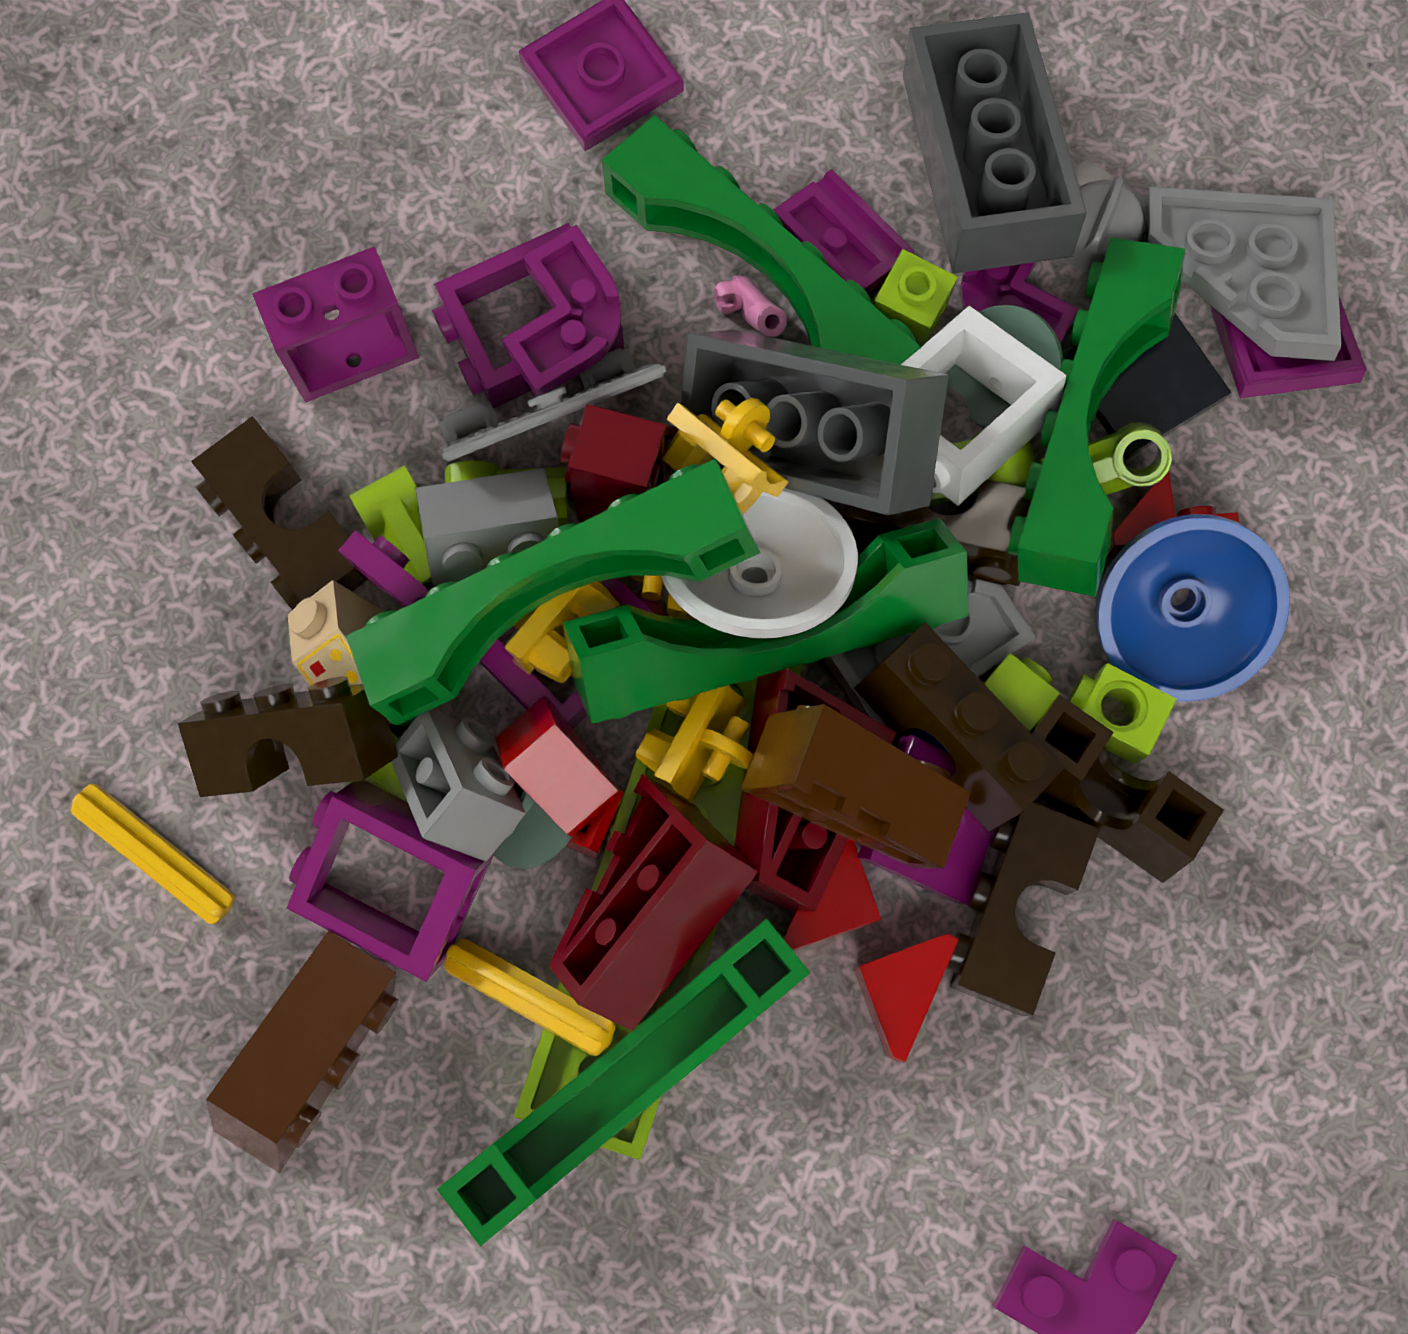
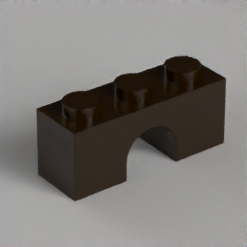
[191,416,368,611]
[842,480,1031,586]
[854,622,1064,832]
[178,676,398,797]
[1030,694,1224,883]
[946,802,1100,1017]

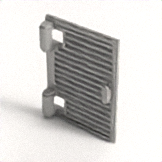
[438,348,667,462]

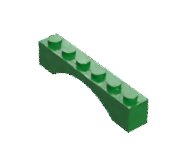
[602,115,921,365]
[1008,237,1185,597]
[346,459,760,726]
[562,518,969,724]
[437,919,810,1247]

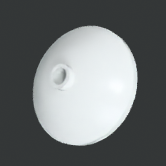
[661,488,858,638]

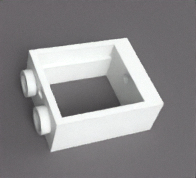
[901,306,1066,505]

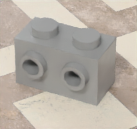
[415,468,558,587]
[391,709,526,862]

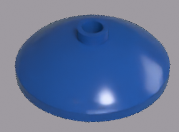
[1095,514,1290,702]

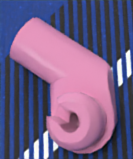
[714,276,787,337]

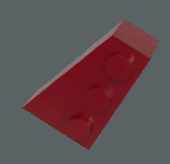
[561,404,678,523]
[734,669,897,912]
[549,773,758,1031]

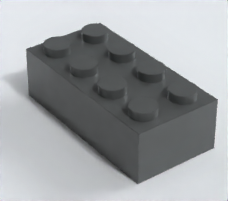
[903,12,1087,274]
[678,330,949,515]

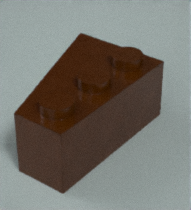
[741,704,971,869]
[206,931,399,1173]

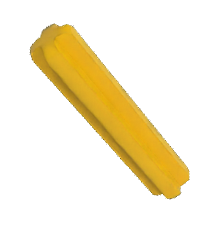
[70,783,236,925]
[443,938,616,1056]

